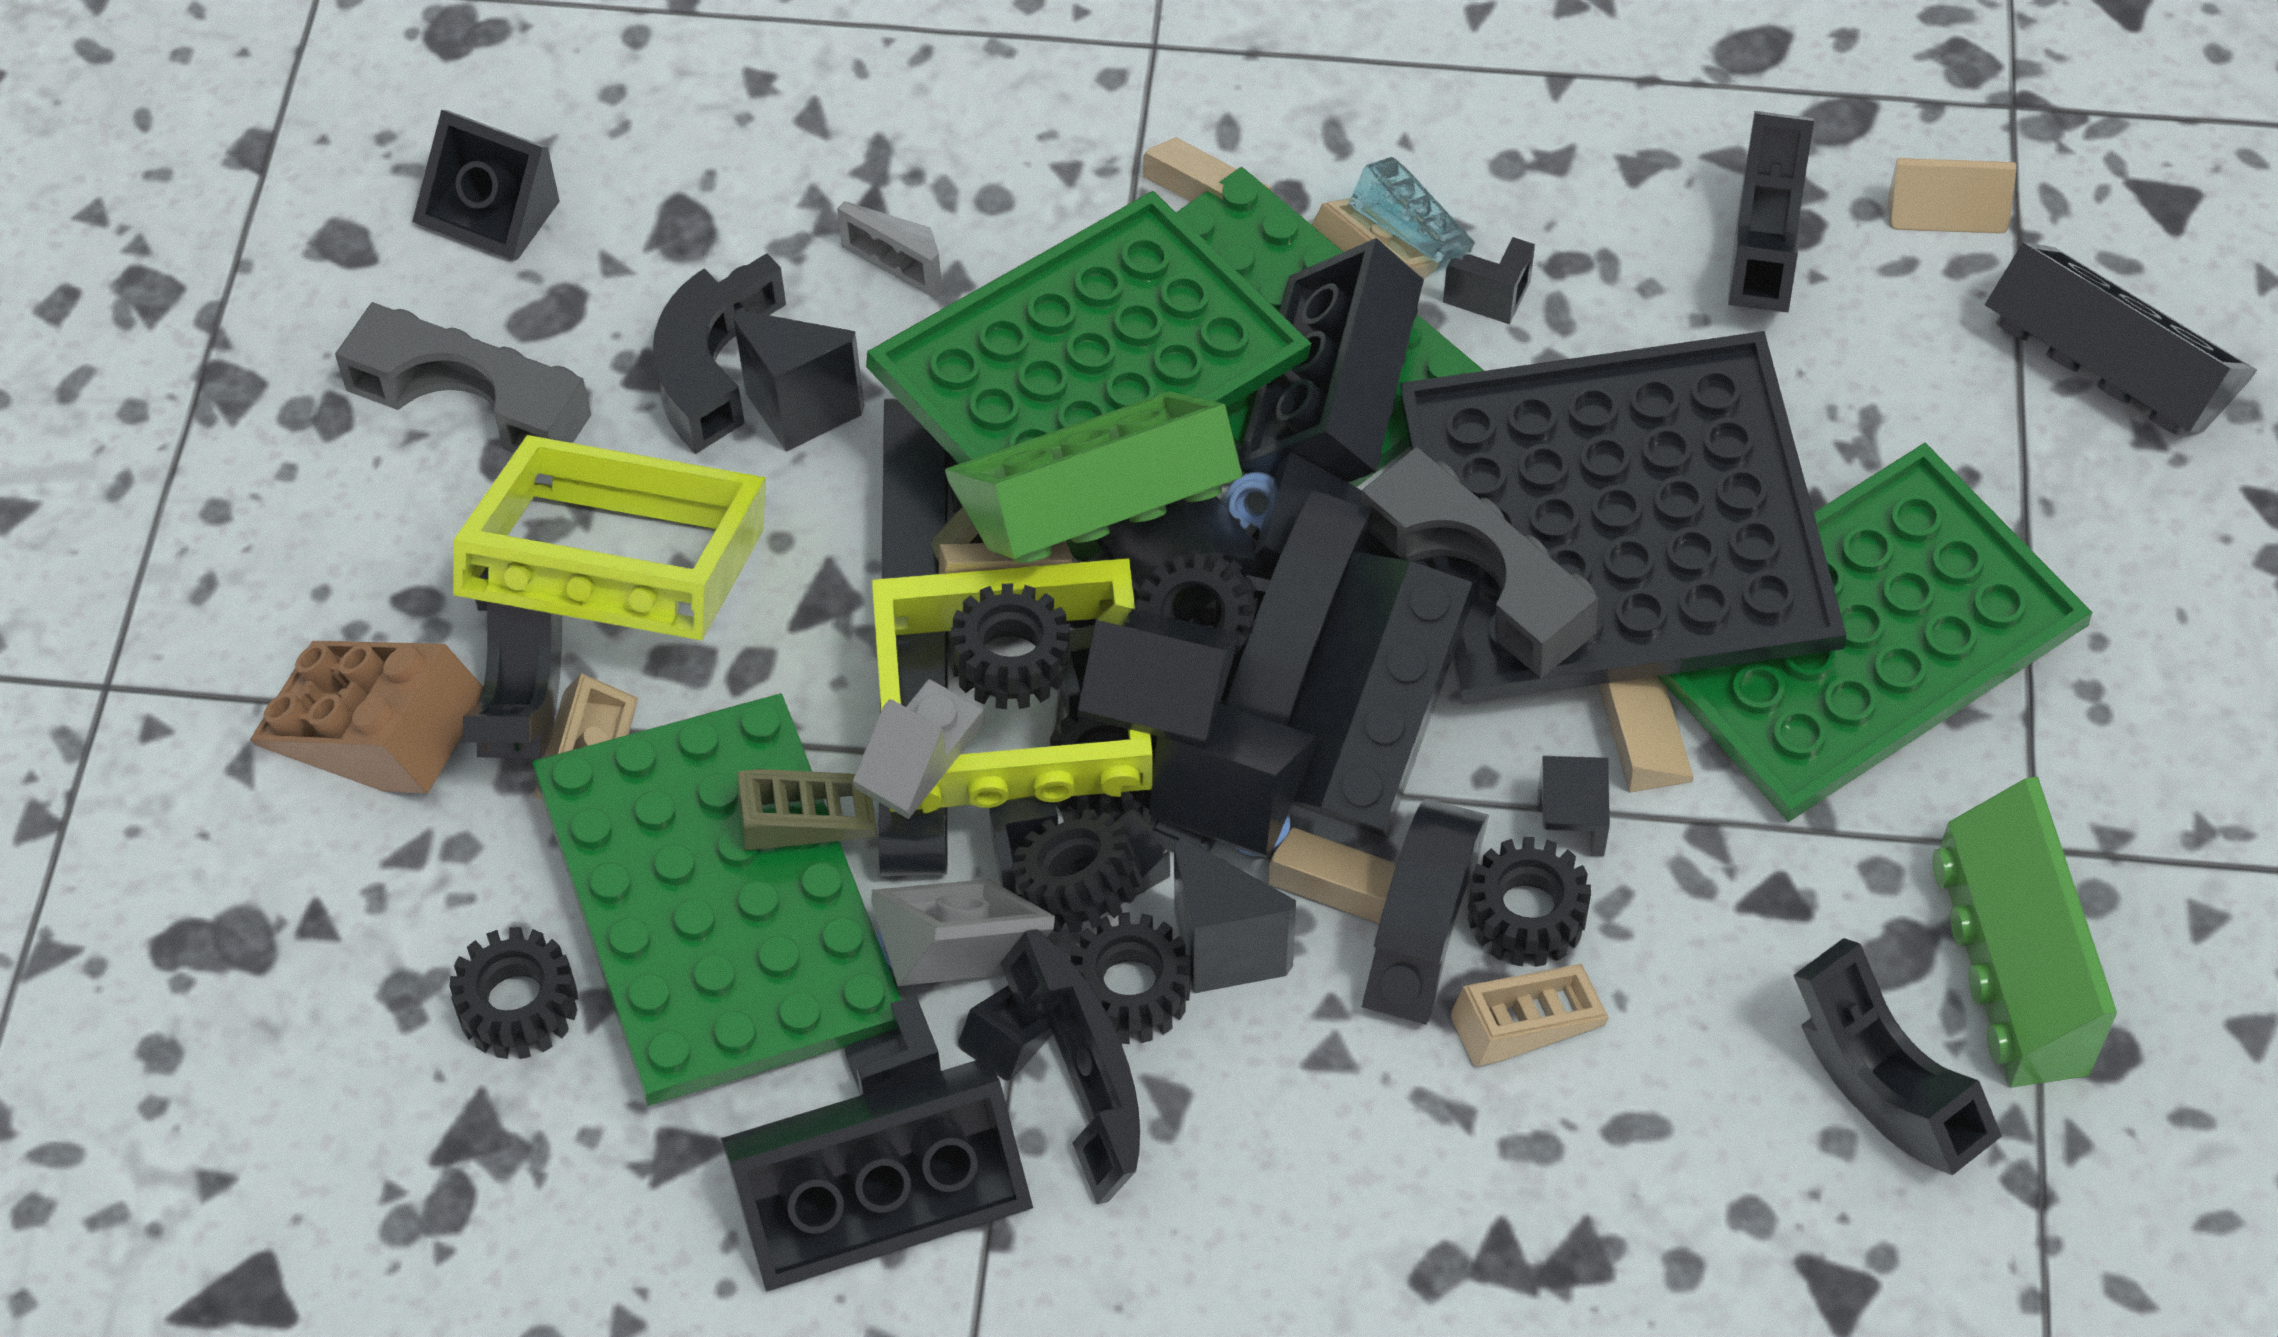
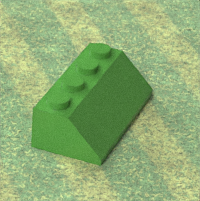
[945,391,1243,563]
[1932,776,2117,1088]

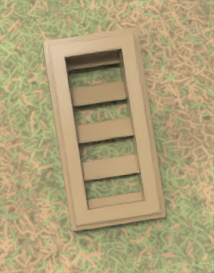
[1451,964,1609,1067]

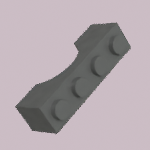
[335,302,591,453]
[1361,447,1598,678]

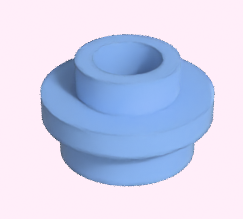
[1225,472,1275,534]

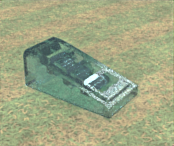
[1349,157,1475,263]

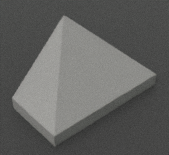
[837,201,942,298]

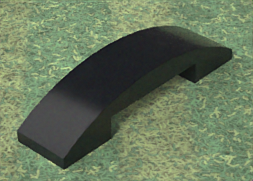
[1226,490,1372,727]
[1000,929,1140,1204]

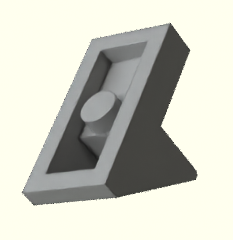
[853,679,985,819]

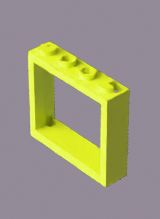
[453,435,766,641]
[872,558,1153,814]

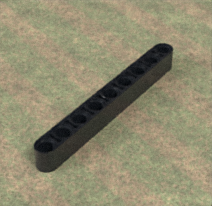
[878,398,948,876]

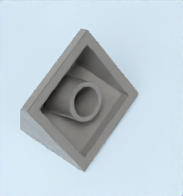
[871,879,1055,986]

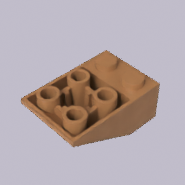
[250,641,483,794]

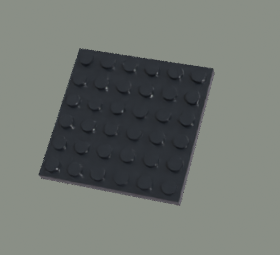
[1400,331,1847,704]

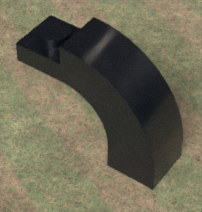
[1728,111,1814,313]
[653,253,786,454]
[463,602,562,758]
[1361,798,1489,1025]
[1793,938,2002,1175]

